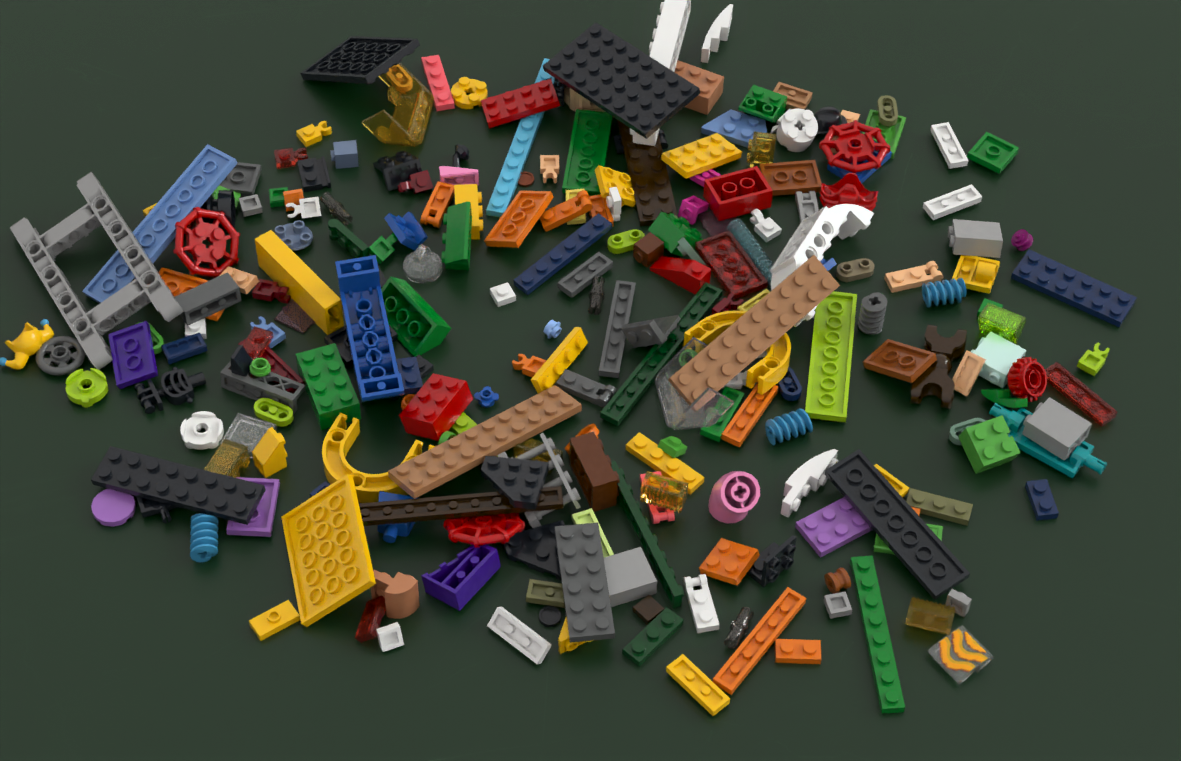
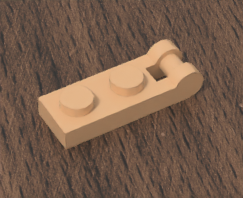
[884,261,943,293]

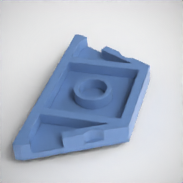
[701,109,769,154]

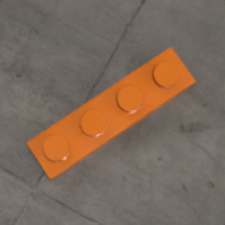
[721,383,779,448]

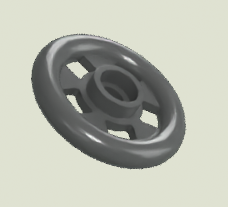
[36,336,86,375]

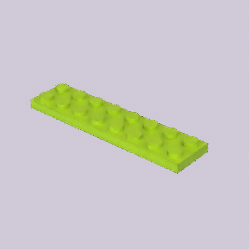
[805,291,857,423]

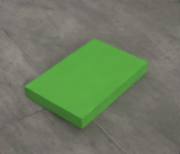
[862,109,906,159]

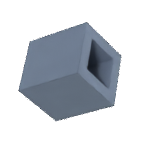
[330,140,359,169]

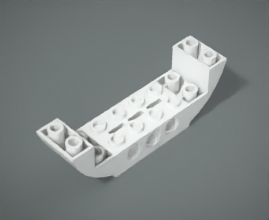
[770,204,874,327]

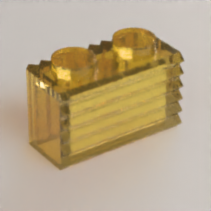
[640,471,689,513]
[905,597,956,635]

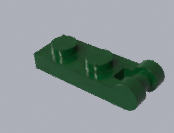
[328,219,370,258]

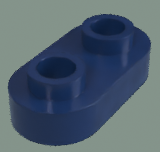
[776,367,802,401]

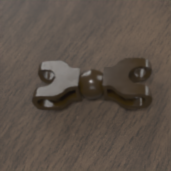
[910,324,967,409]

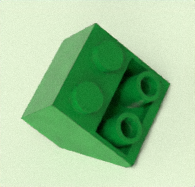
[738,85,787,123]
[648,212,705,257]

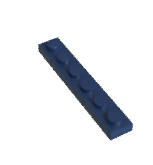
[513,213,612,296]

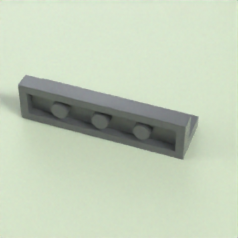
[220,361,306,415]

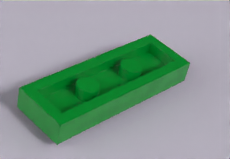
[700,386,745,442]

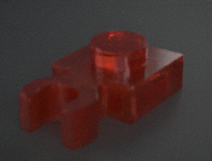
[274,148,308,169]

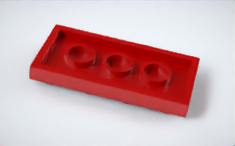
[481,78,560,128]

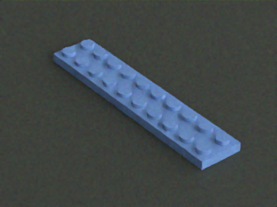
[82,144,238,304]

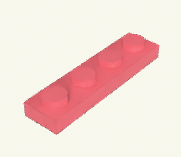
[421,55,455,111]

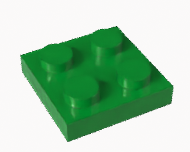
[967,132,1019,174]

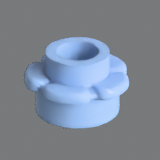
[543,320,562,339]

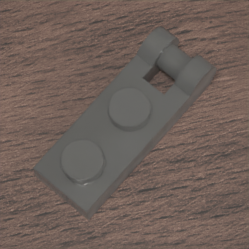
[556,369,617,408]

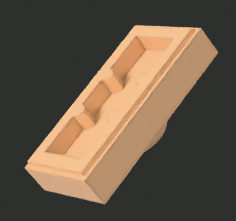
[952,350,986,396]

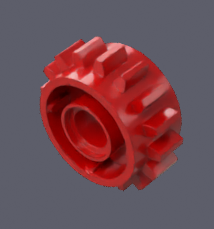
[1007,357,1047,402]

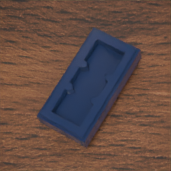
[161,332,208,364]

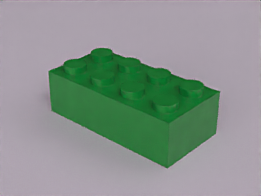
[296,343,361,430]

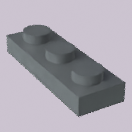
[558,252,613,298]

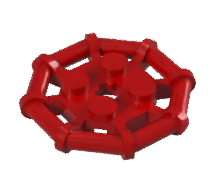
[819,120,890,174]
[173,207,240,278]
[443,513,525,548]

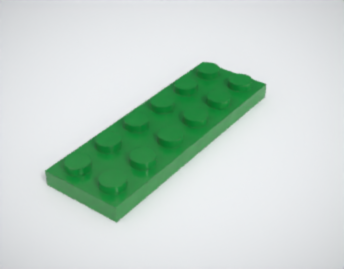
[562,109,613,196]

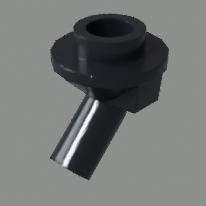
[452,144,469,168]

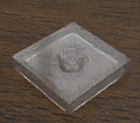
[220,413,277,458]

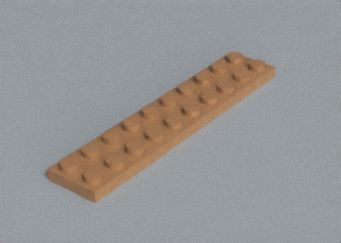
[668,255,840,411]
[388,385,582,499]

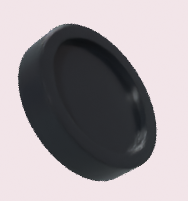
[539,606,561,627]

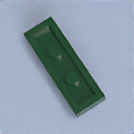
[622,607,684,667]

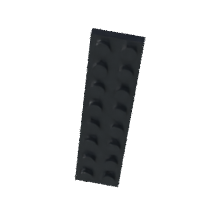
[91,446,266,525]
[825,449,970,600]

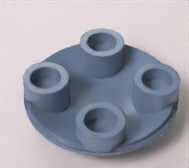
[274,220,313,251]

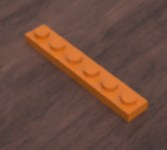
[712,587,806,695]

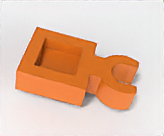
[512,354,547,377]

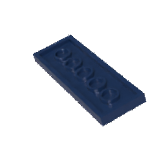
[1011,249,1137,327]

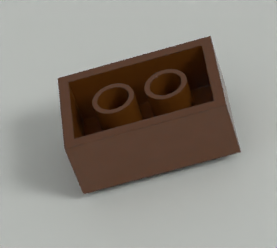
[569,431,620,512]

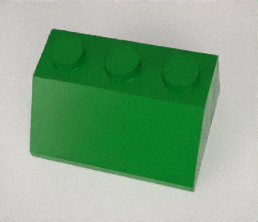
[441,202,472,270]

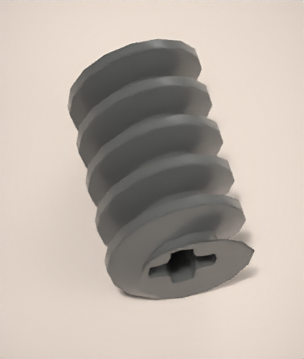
[857,292,888,334]

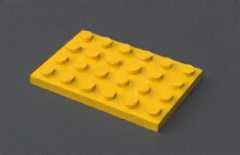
[281,474,376,627]

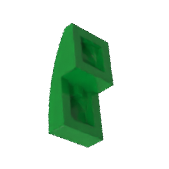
[981,388,1028,408]

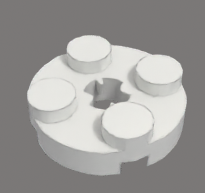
[180,411,224,450]

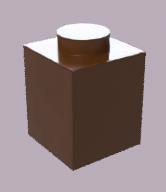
[633,232,664,267]

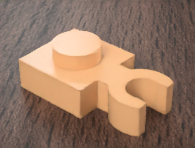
[540,155,559,183]

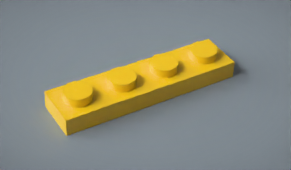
[531,327,588,393]
[625,432,704,495]

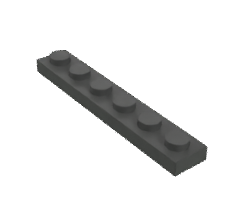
[599,280,636,378]

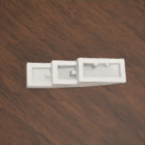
[701,4,733,63]

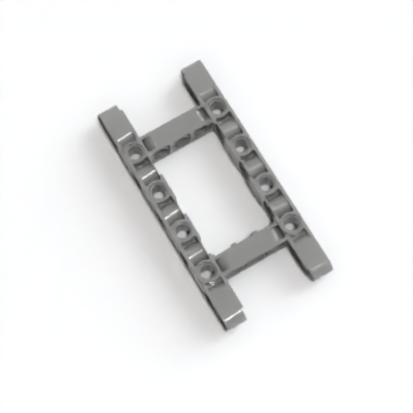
[10,172,184,370]

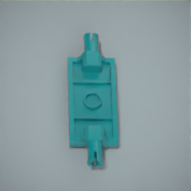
[989,403,1107,478]

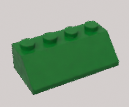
[381,276,451,357]

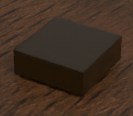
[633,595,664,625]

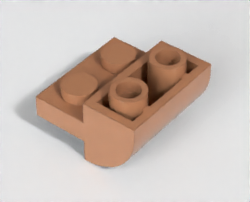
[371,570,420,619]

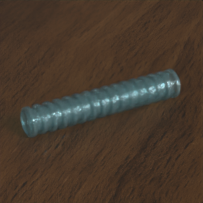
[727,219,774,289]

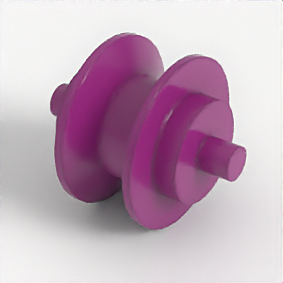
[1011,229,1033,251]

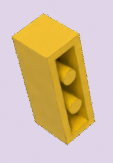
[454,184,483,239]

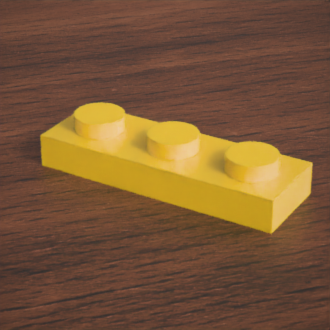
[666,654,730,716]

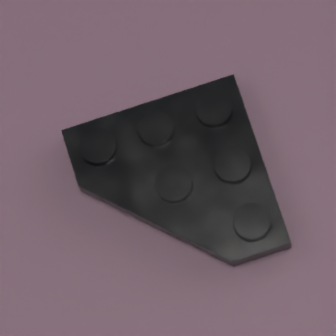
[481,456,549,510]
[502,520,565,580]

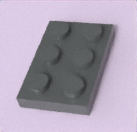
[219,162,262,196]

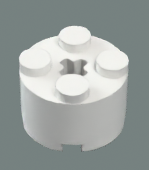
[776,108,818,152]

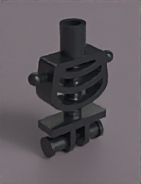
[134,367,206,414]

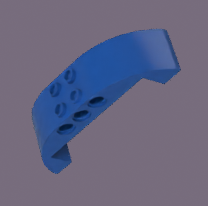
[335,255,405,402]

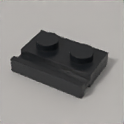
[297,156,331,192]

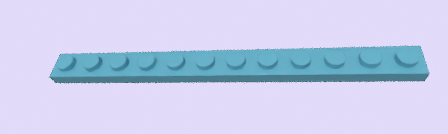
[486,58,555,218]

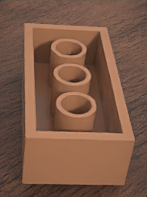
[675,60,724,115]

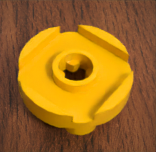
[451,77,488,109]

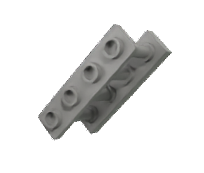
[497,433,581,528]

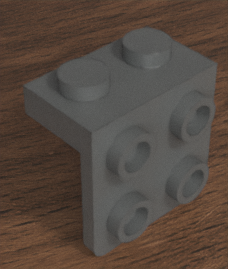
[621,315,681,348]

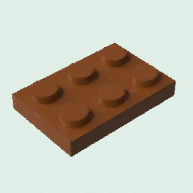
[759,160,821,196]
[863,339,937,383]

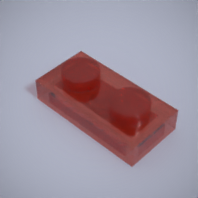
[242,326,273,360]
[355,595,386,643]

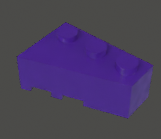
[421,545,501,611]

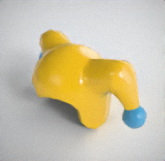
[0,319,54,370]

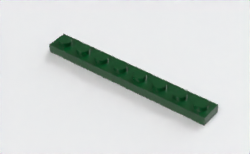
[611,461,684,609]

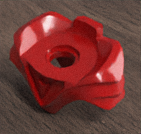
[819,173,878,211]

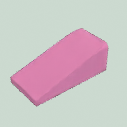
[439,166,479,185]

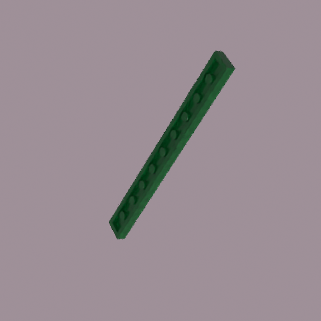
[600,282,723,426]

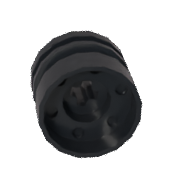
[200,190,236,231]

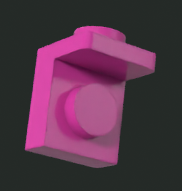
[678,196,709,225]

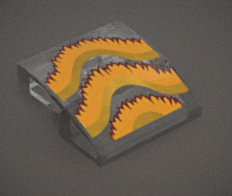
[928,625,994,685]

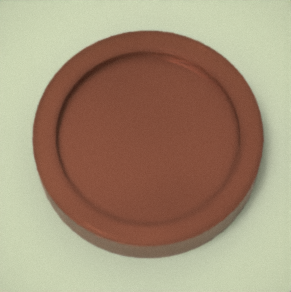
[518,171,534,187]

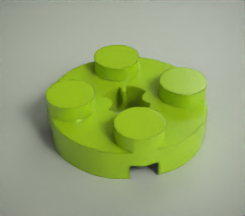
[65,368,109,408]

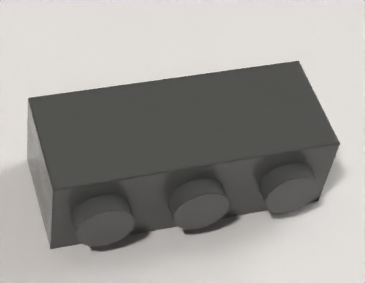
[175,272,242,326]

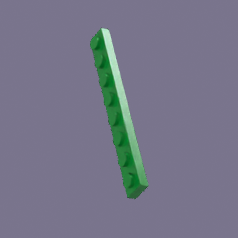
[850,556,905,714]

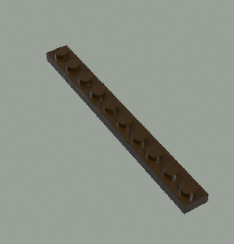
[359,486,563,526]

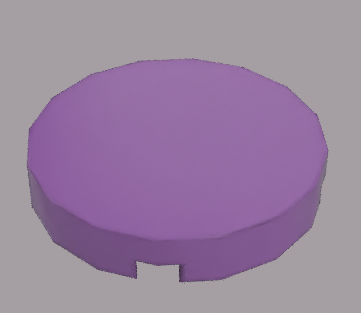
[91,489,136,527]

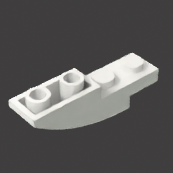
[781,449,838,517]

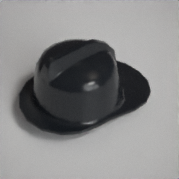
[814,106,847,135]

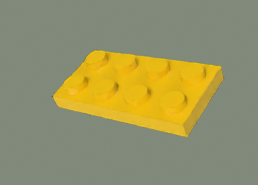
[661,133,742,179]

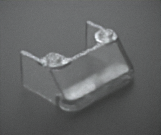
[655,337,734,430]

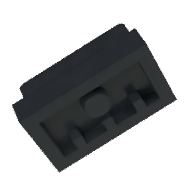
[373,151,422,191]
[747,535,797,587]

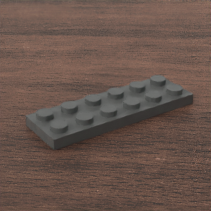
[554,522,615,643]

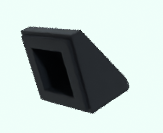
[231,345,253,376]

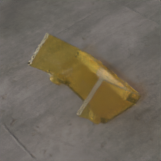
[362,63,434,147]

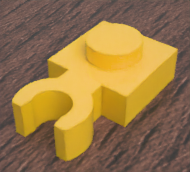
[296,121,332,147]

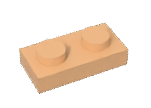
[219,266,259,294]

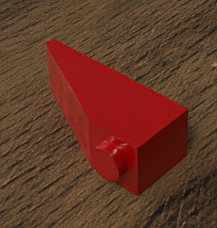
[650,256,711,295]

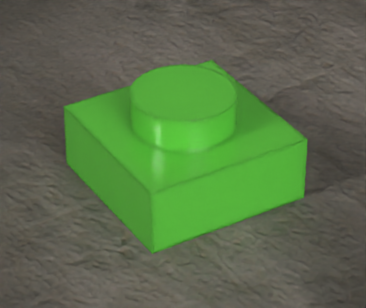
[658,436,687,458]

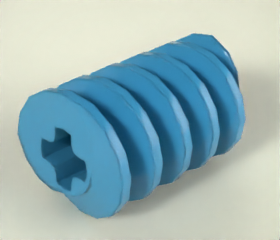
[922,278,967,307]
[765,408,813,445]
[190,513,219,563]

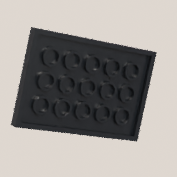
[300,36,420,85]

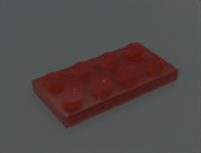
[695,230,768,300]

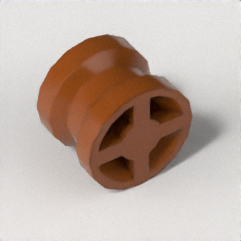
[824,567,851,594]

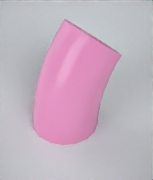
[708,471,760,524]

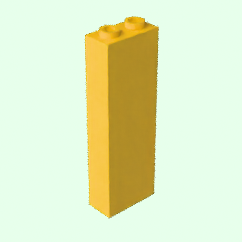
[255,230,344,335]

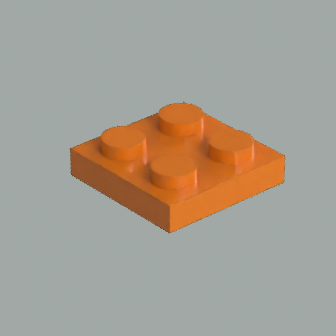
[699,538,760,586]

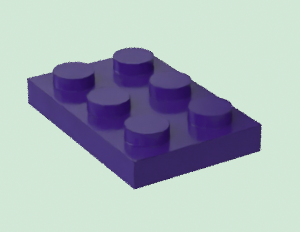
[108,321,158,389]

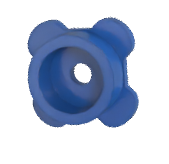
[474,386,499,408]

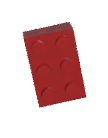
[703,166,773,221]
[399,373,473,441]

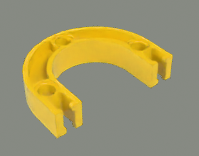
[683,311,791,395]
[322,413,435,503]

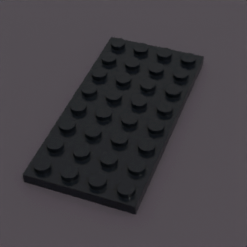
[543,22,700,139]

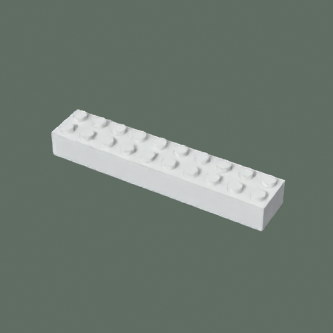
[630,0,691,146]

